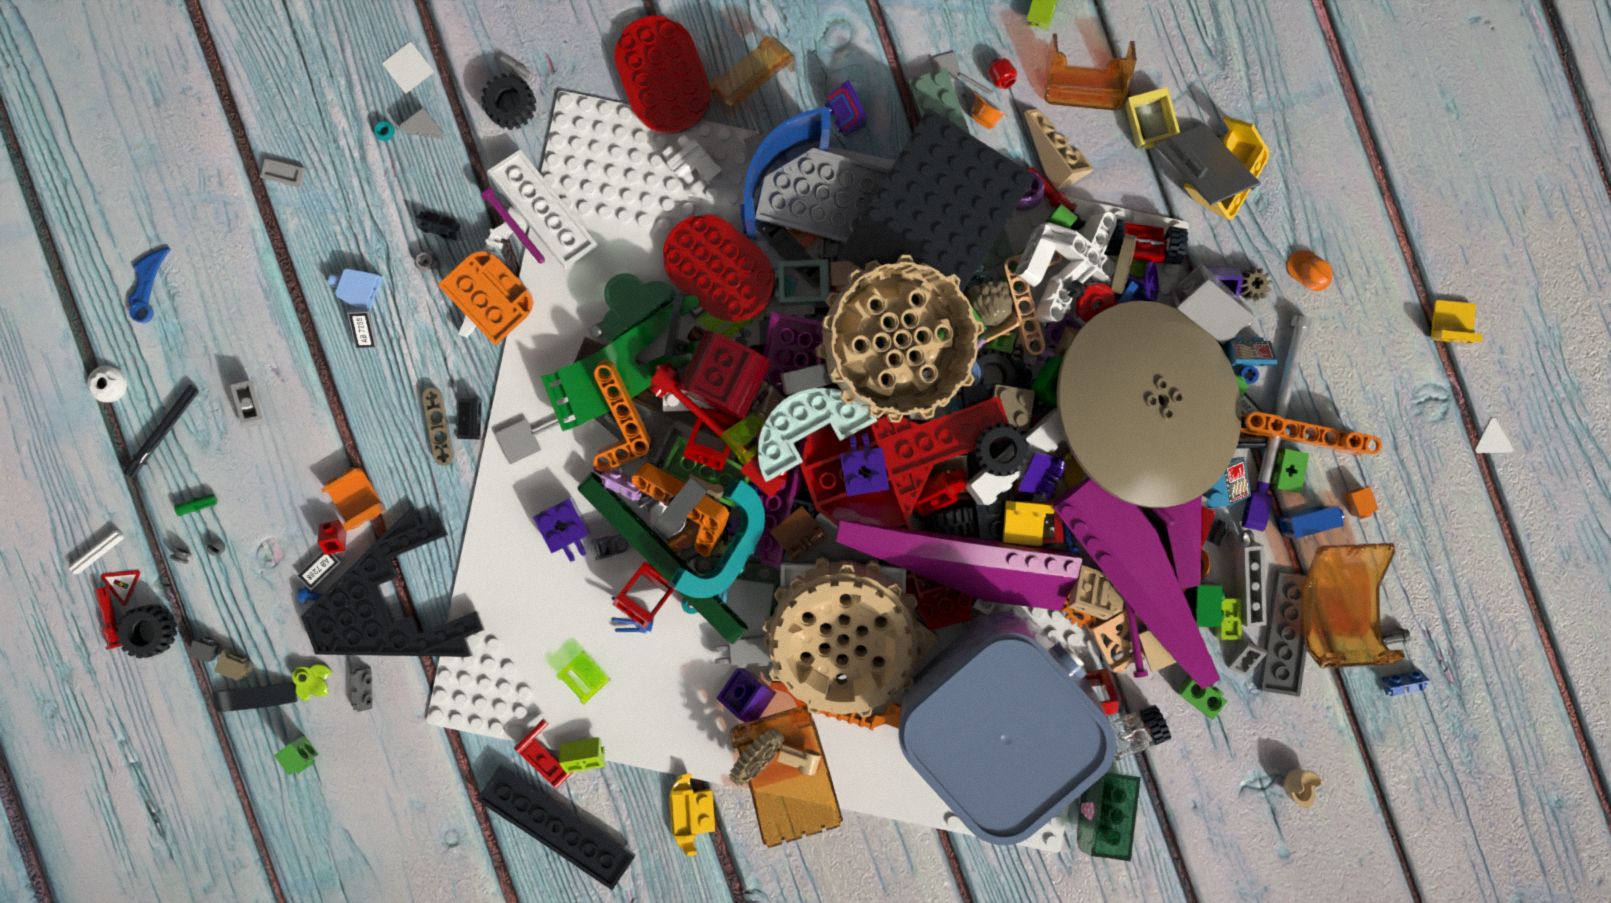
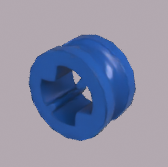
[1238,366,1259,384]

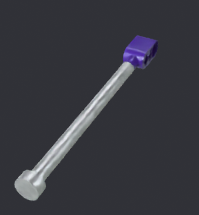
[1241,315,1313,532]

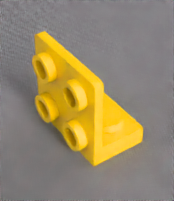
[1431,300,1483,344]
[1002,501,1054,546]

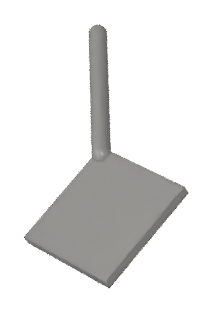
[930,52,993,95]

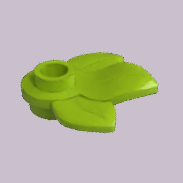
[292,664,332,701]

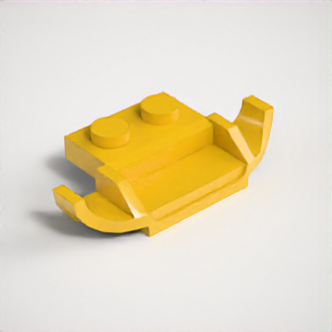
[669,773,715,857]

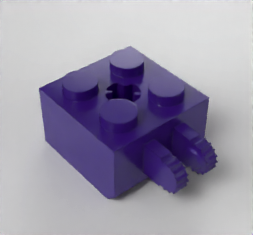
[840,433,889,496]
[533,498,591,562]

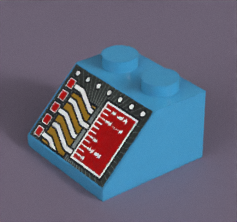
[1224,337,1277,367]
[1206,457,1251,508]

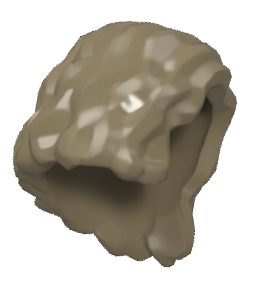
[966,281,1013,326]

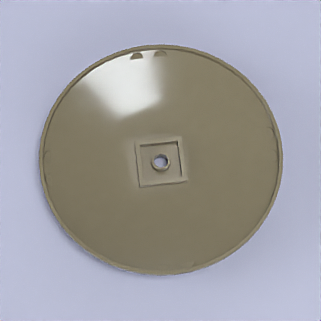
[1057,301,1242,508]

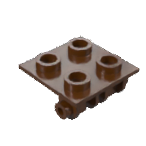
[770,506,828,563]

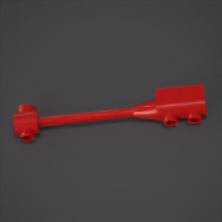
[649,366,788,498]

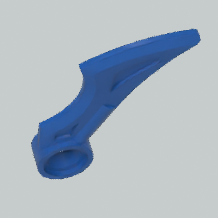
[128,247,171,323]

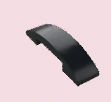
[757,222,820,288]
[213,682,298,712]

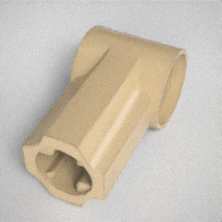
[778,743,821,775]

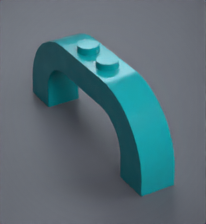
[668,479,765,598]

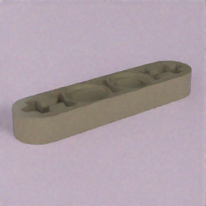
[422,388,454,466]

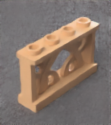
[1087,606,1149,673]

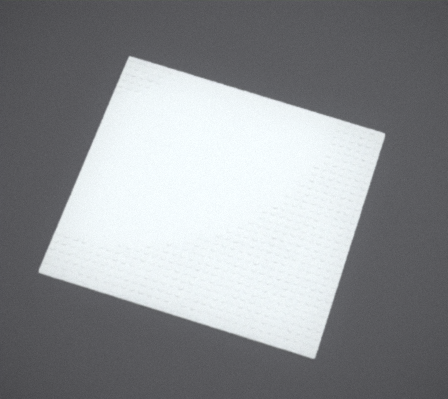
[427,91,1189,853]

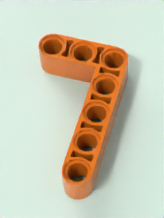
[593,360,651,471]
[631,463,729,557]

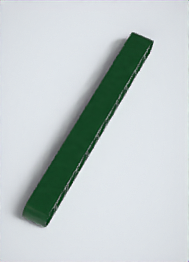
[577,472,748,644]

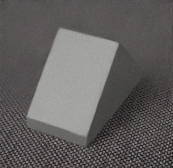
[400,108,446,139]
[1228,639,1267,676]

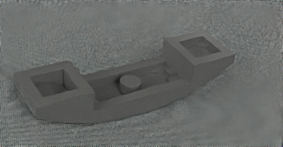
[653,476,708,540]

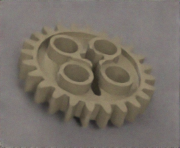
[729,728,784,786]

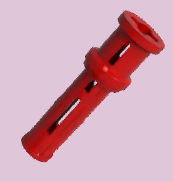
[1028,166,1077,213]
[94,587,123,650]

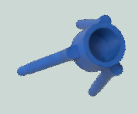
[611,596,654,634]

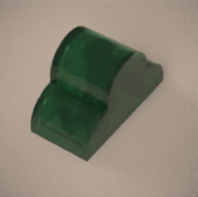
[602,273,676,343]

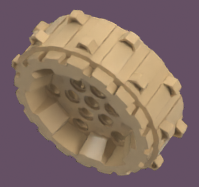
[816,255,984,422]
[763,557,925,718]

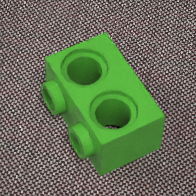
[1176,675,1227,720]
[274,735,319,775]

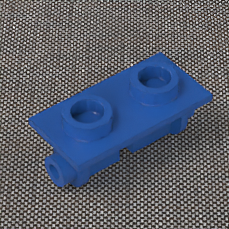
[1381,670,1430,697]

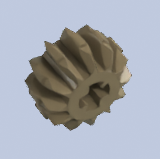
[1240,267,1273,302]

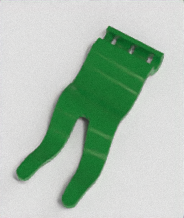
[541,295,700,432]

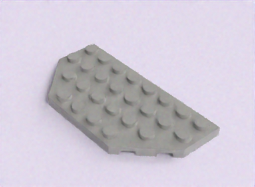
[755,148,890,243]

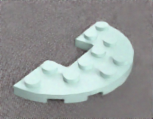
[758,388,877,482]

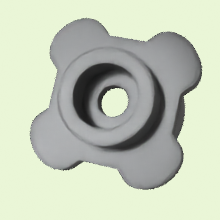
[414,250,438,273]

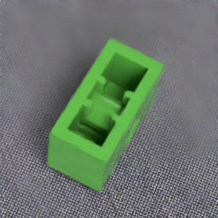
[1270,449,1309,493]

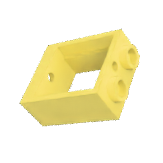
[1124,87,1180,150]

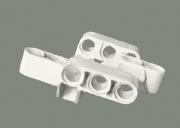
[1015,212,1117,326]

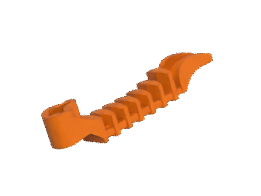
[770,680,901,731]

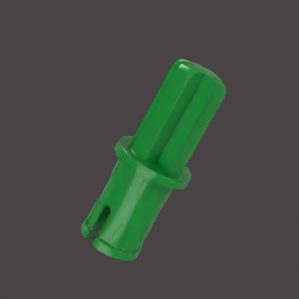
[174,494,218,517]

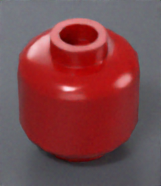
[987,58,1017,89]

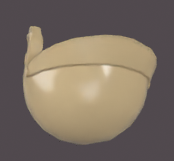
[1283,769,1322,808]

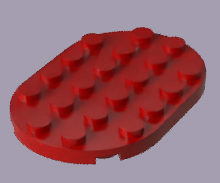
[614,16,710,134]
[663,214,775,322]

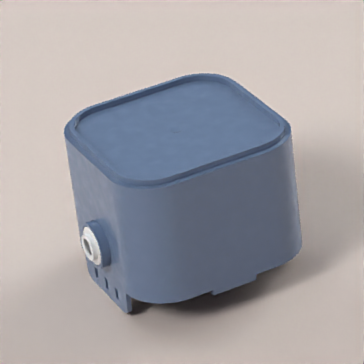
[898,612,1116,845]

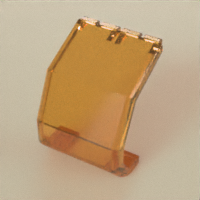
[1301,543,1405,669]
[730,706,843,849]

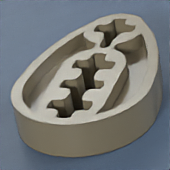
[1112,234,1137,294]

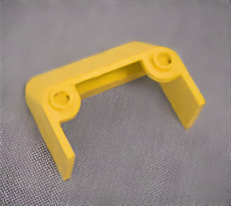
[1184,116,1269,220]

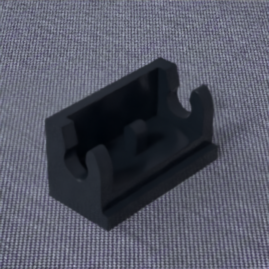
[457,398,482,440]

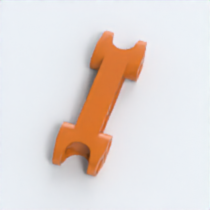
[1240,412,1382,455]

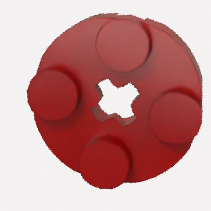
[1075,284,1118,323]

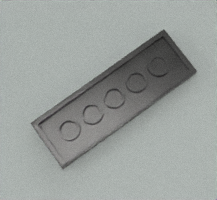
[1258,571,1318,697]

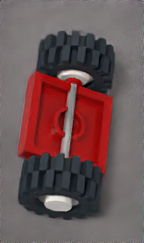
[1104,218,1188,265]

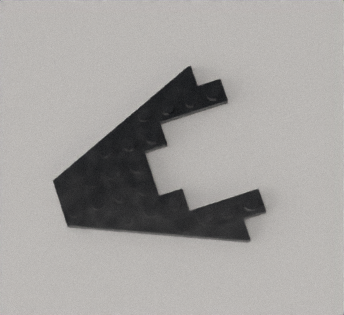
[301,506,485,657]

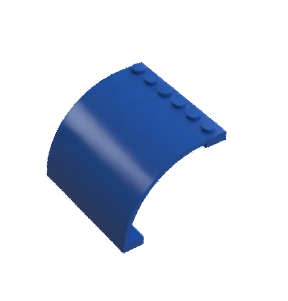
[740,107,831,240]

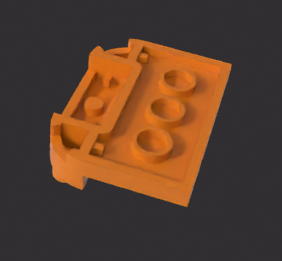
[438,251,534,346]

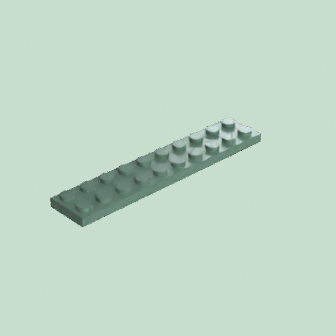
[907,67,1014,272]

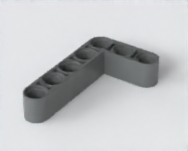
[780,349,862,395]

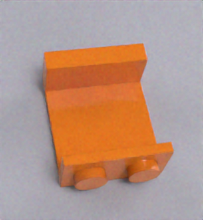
[321,467,387,531]

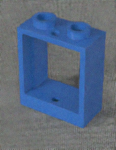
[1278,505,1344,539]

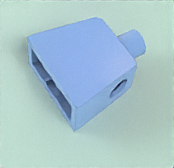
[328,269,382,310]

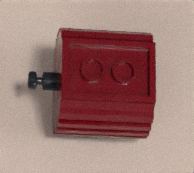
[677,328,771,420]

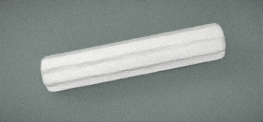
[69,530,123,574]

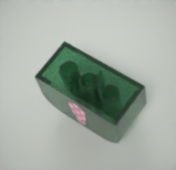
[1077,771,1141,861]

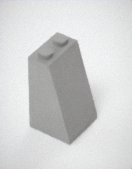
[1170,263,1255,345]

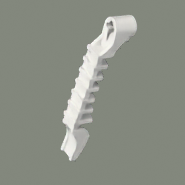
[458,205,529,338]

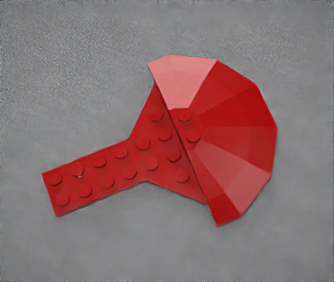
[800,387,1009,530]

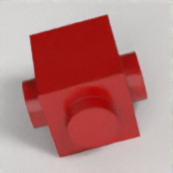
[317,520,347,555]

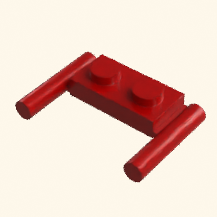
[513,718,573,789]

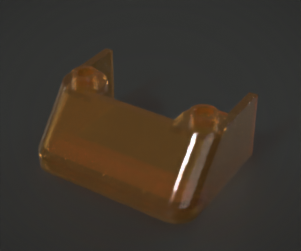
[1044,33,1137,110]
[710,36,795,120]

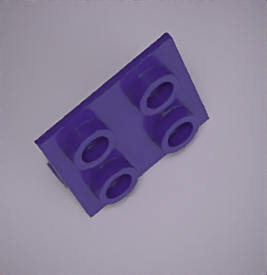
[1017,452,1066,500]

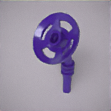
[1127,261,1159,302]

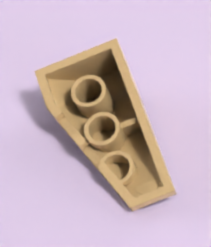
[1024,109,1094,189]

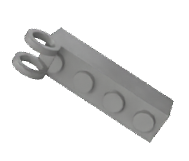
[1227,529,1267,627]

